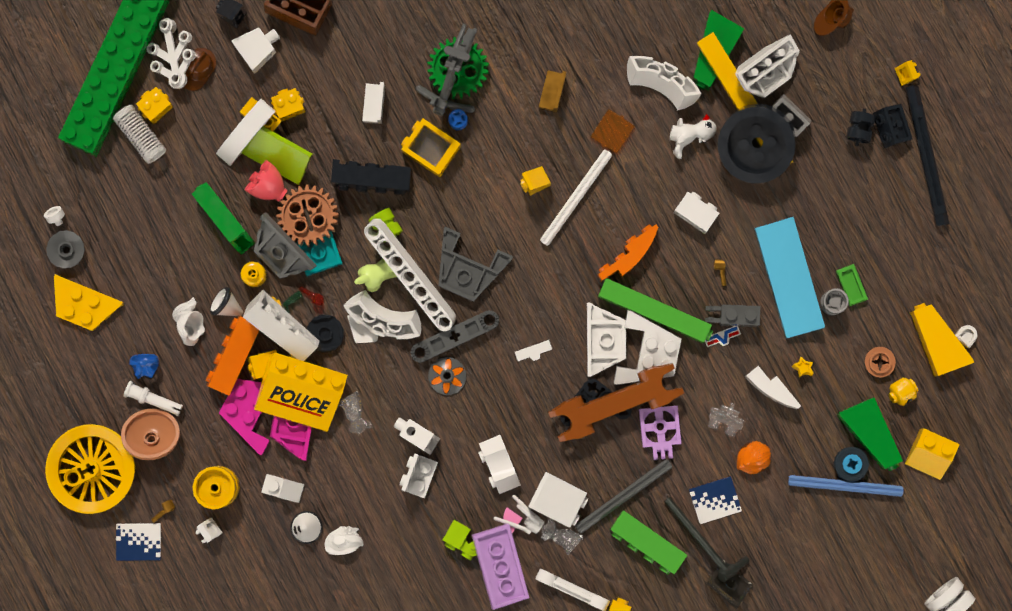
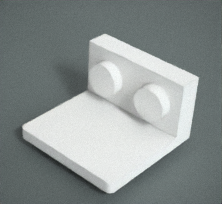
[400,454,438,498]

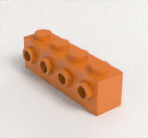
[205,315,259,396]

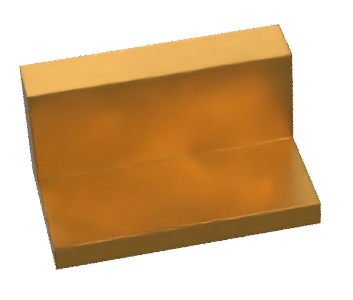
[539,70,566,112]

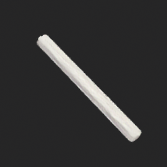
[540,150,612,246]

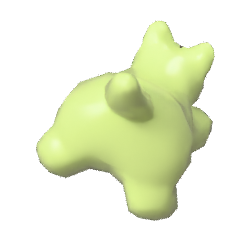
[354,258,397,292]

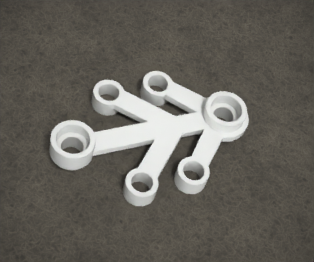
[147,18,196,89]

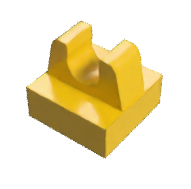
[895,60,921,86]

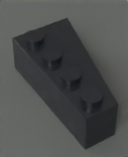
[331,159,412,195]

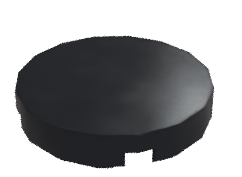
[306,315,344,353]

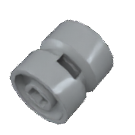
[820,289,848,315]

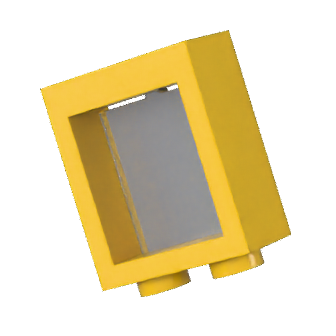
[401,118,461,177]

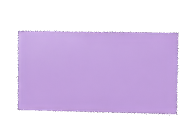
[472,523,529,610]

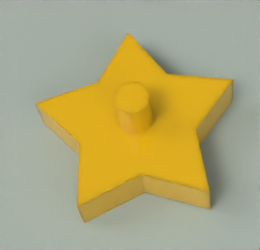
[792,357,814,377]

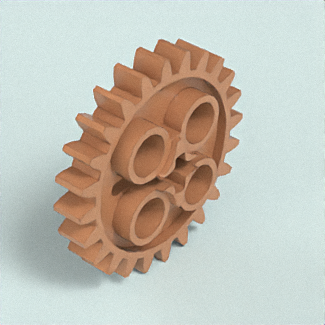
[276,185,339,247]

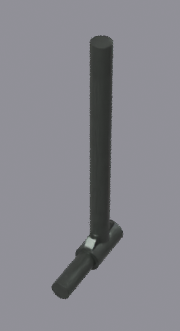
[664,497,749,582]

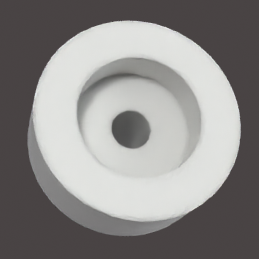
[44,206,65,226]

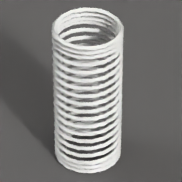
[113,105,166,164]

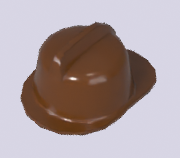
[814,0,854,36]
[183,48,216,91]

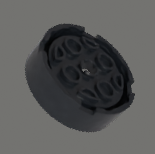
[718,104,796,183]

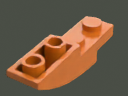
[597,224,658,282]

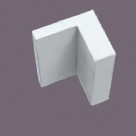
[362,82,385,124]

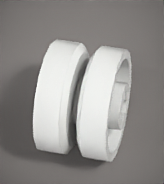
[924,577,976,611]

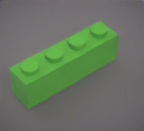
[610,510,687,575]

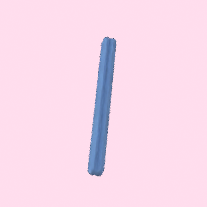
[788,475,903,496]

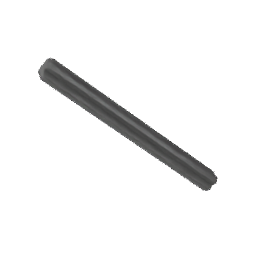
[575,459,672,533]

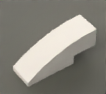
[745,366,801,409]

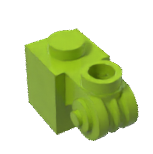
[443,520,477,560]

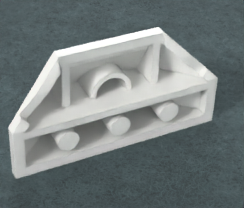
[735,34,799,98]

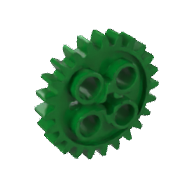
[427,37,489,99]

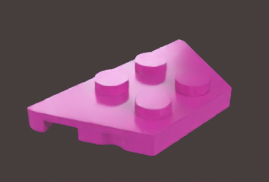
[270,416,312,461]

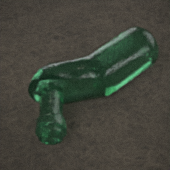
[282,291,303,314]

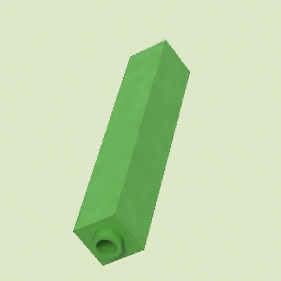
[598,278,713,344]

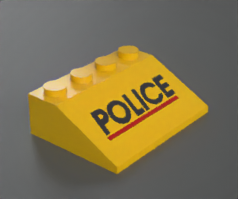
[254,352,348,432]

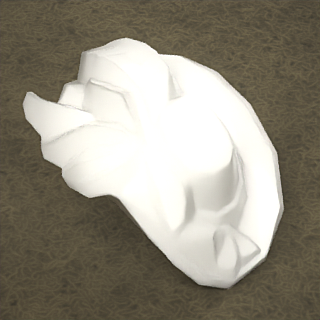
[324,526,363,555]

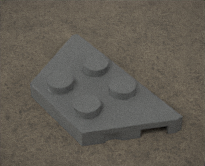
[254,213,317,279]

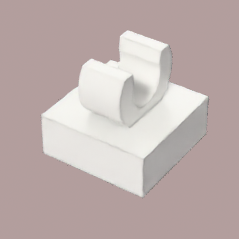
[196,517,222,543]

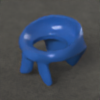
[129,354,159,379]

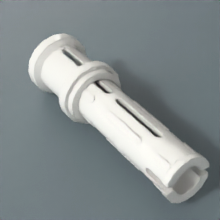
[124,381,183,416]

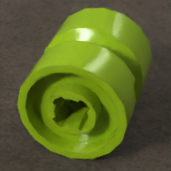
[368,208,403,243]

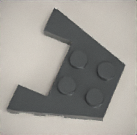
[438,227,513,302]

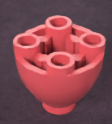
[244,160,287,202]

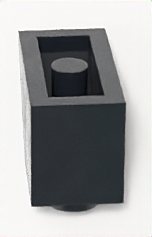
[216,0,247,29]

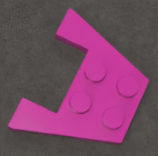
[219,379,270,456]

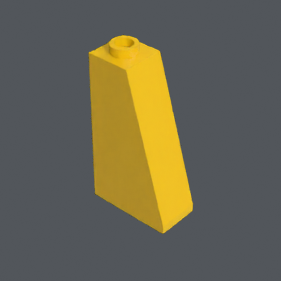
[910,303,974,377]

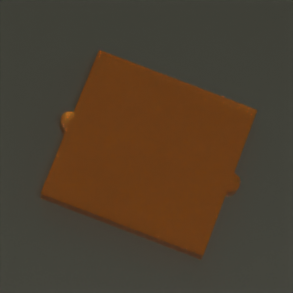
[591,109,635,154]

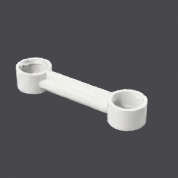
[535,568,610,611]

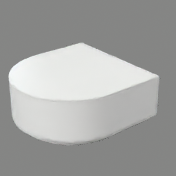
[955,325,977,349]

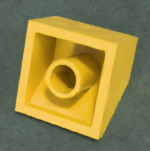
[905,428,960,480]

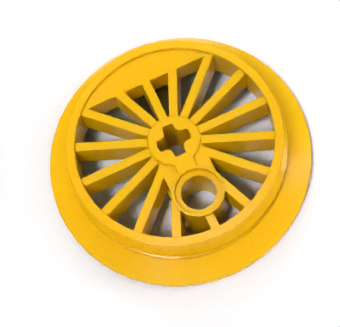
[45,424,135,514]

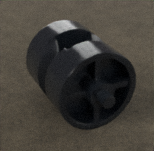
[846,108,876,146]

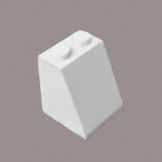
[528,472,589,528]

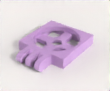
[639,406,681,460]

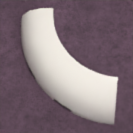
[627,56,701,110]
[344,290,421,339]

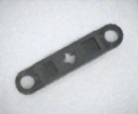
[410,310,499,363]

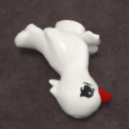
[670,114,717,159]

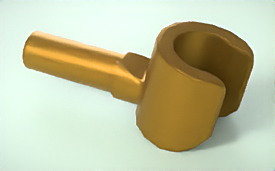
[714,259,727,286]
[151,500,175,523]

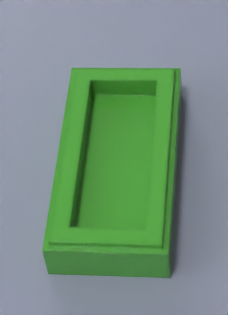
[835,264,868,307]

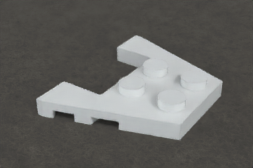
[614,310,681,384]

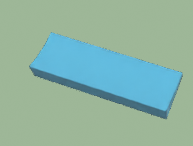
[754,217,825,339]

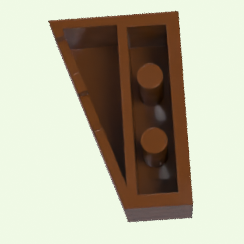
[264,0,332,36]

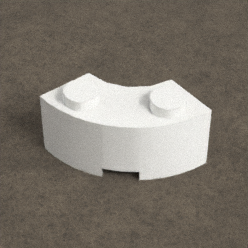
[478,435,521,494]

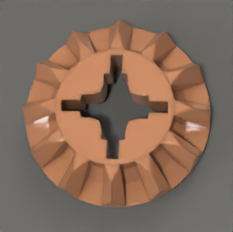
[864,347,896,378]

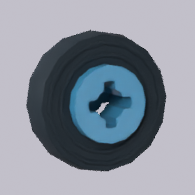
[834,447,869,482]

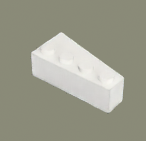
[243,290,319,361]

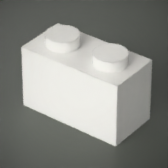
[674,192,719,234]

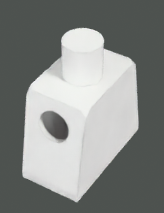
[232,28,280,73]
[394,418,440,454]

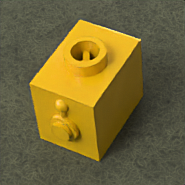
[136,87,173,124]
[271,88,305,121]
[247,350,277,380]

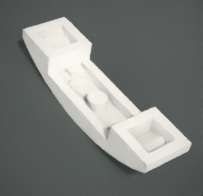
[216,99,276,166]

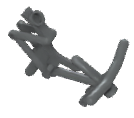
[416,23,478,116]

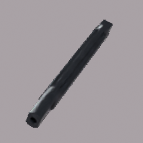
[906,85,949,226]

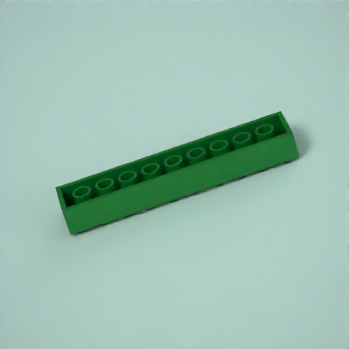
[58,0,170,157]

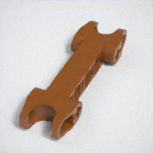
[548,363,684,442]

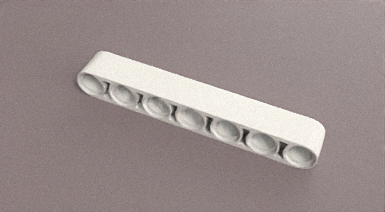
[364,219,456,331]

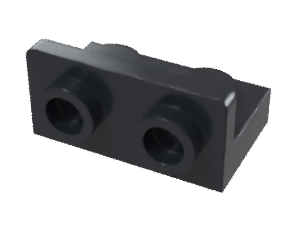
[873,104,913,148]

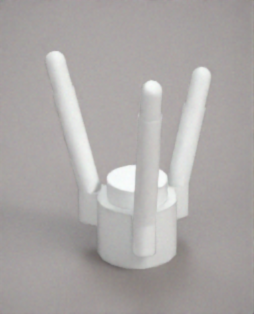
[494,495,544,534]

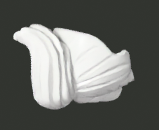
[172,298,205,346]

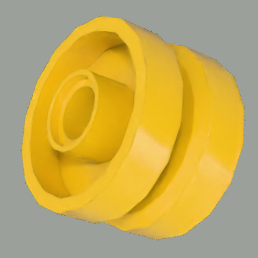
[193,466,240,509]

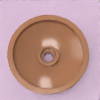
[121,409,180,460]

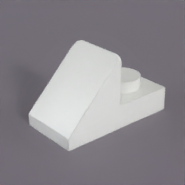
[261,474,304,503]

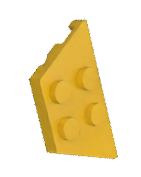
[54,274,124,331]

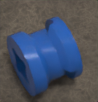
[449,109,468,130]

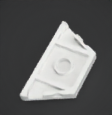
[587,303,626,377]

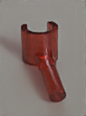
[299,286,324,306]

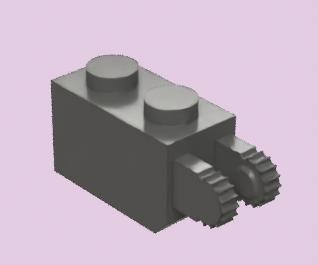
[705,305,760,327]

